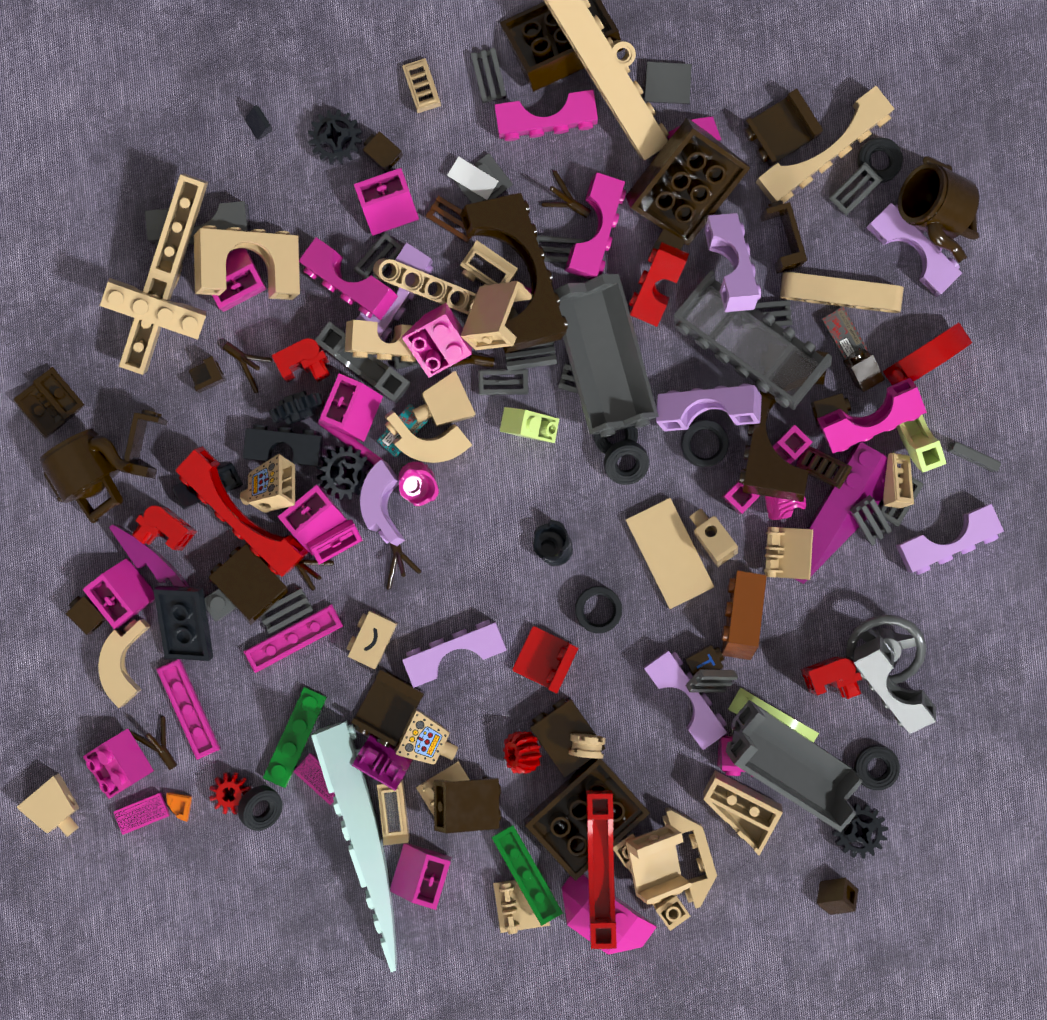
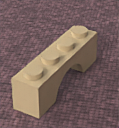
[100,278,206,339]

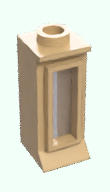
[377,779,410,846]

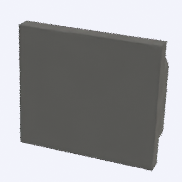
[645,62,692,105]
[454,153,513,204]

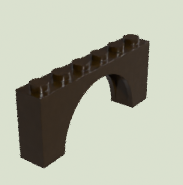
[460,193,568,353]
[739,344,829,502]

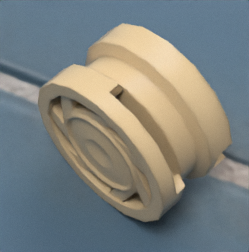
[568,733,606,759]

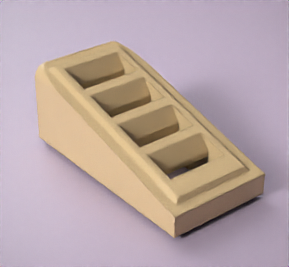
[402,58,441,113]
[883,453,914,508]

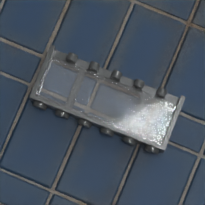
[674,270,832,410]

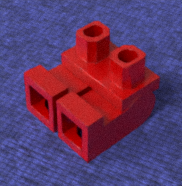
[271,338,331,382]
[132,506,197,551]
[800,657,862,699]

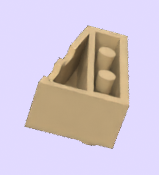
[703,770,783,856]

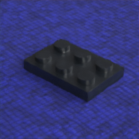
[153,586,214,661]

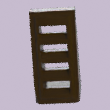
[796,446,852,489]

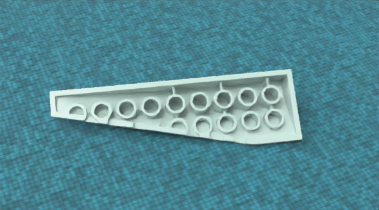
[311,720,397,972]

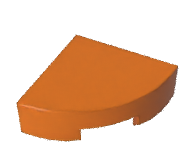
[166,792,193,822]

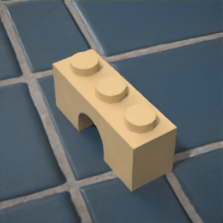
[345,320,416,363]

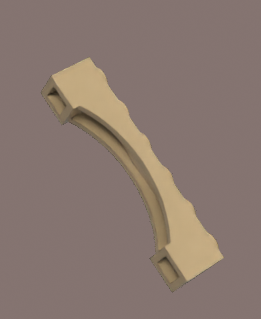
[756,86,894,204]

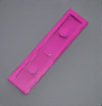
[243,604,344,673]
[156,659,221,760]

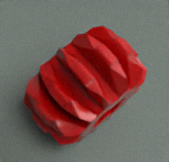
[502,731,542,774]
[209,772,252,814]

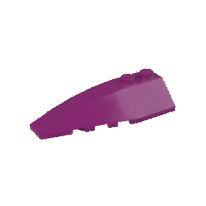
[795,442,899,584]

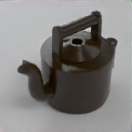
[898,156,979,263]
[39,428,131,523]

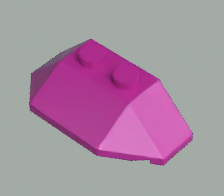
[561,873,657,955]

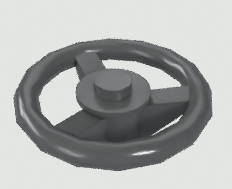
[846,615,927,684]

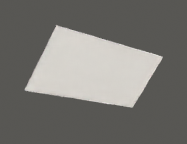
[447,157,499,200]

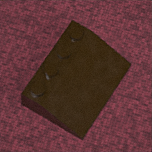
[500,0,623,92]
[625,118,750,246]
[523,758,650,881]

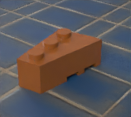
[722,571,767,660]

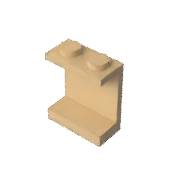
[461,281,532,350]
[626,825,692,905]

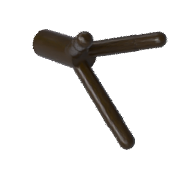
[541,170,591,218]
[223,342,273,393]
[448,353,494,368]
[386,542,421,590]
[295,559,334,591]
[130,716,178,770]

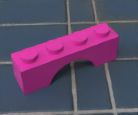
[495,90,598,141]
[564,172,626,279]
[299,237,398,320]
[817,378,927,453]
[722,425,813,514]

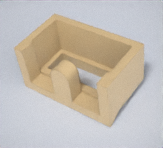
[460,240,518,286]

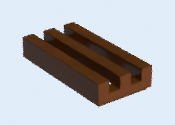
[425,195,472,244]

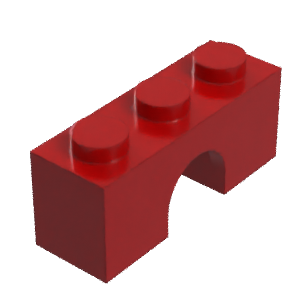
[629,242,689,327]

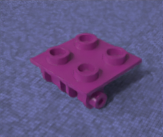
[352,734,413,791]

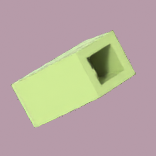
[500,407,559,443]

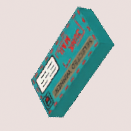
[377,404,429,457]

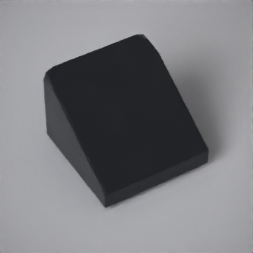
[245,105,273,140]
[218,463,243,493]
[172,482,202,510]

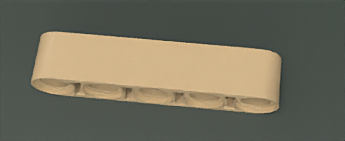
[373,258,477,315]
[780,272,904,313]

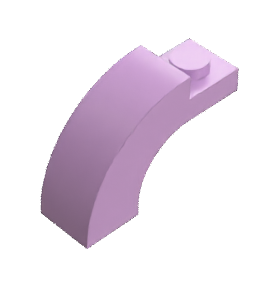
[360,460,405,546]

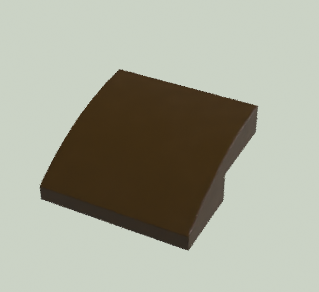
[13,367,85,439]

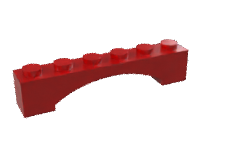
[175,446,308,577]
[586,790,617,949]

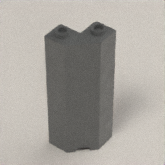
[553,274,659,437]
[726,700,862,832]

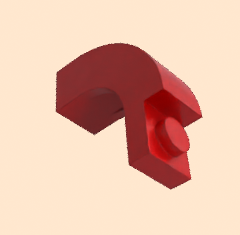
[883,322,972,385]

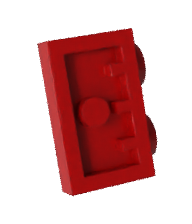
[512,626,579,694]

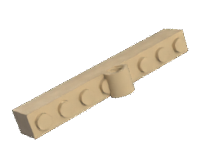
[544,0,669,160]
[119,173,208,375]

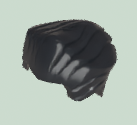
[533,520,573,566]

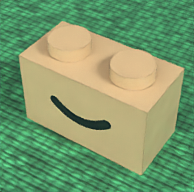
[347,611,398,669]

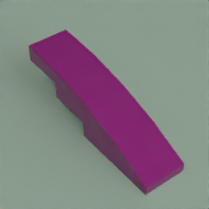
[109,525,190,587]

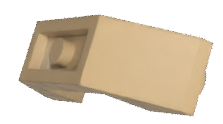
[662,807,717,908]
[613,833,691,931]

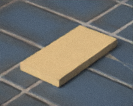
[626,498,714,609]

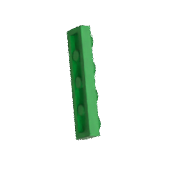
[263,687,327,788]
[491,825,563,926]

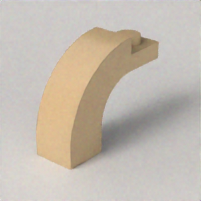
[384,410,472,463]
[98,619,151,708]

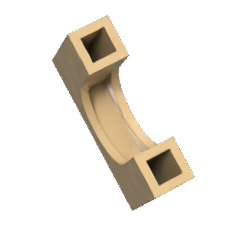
[194,225,300,300]

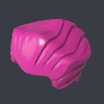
[399,461,439,506]
[765,496,806,520]

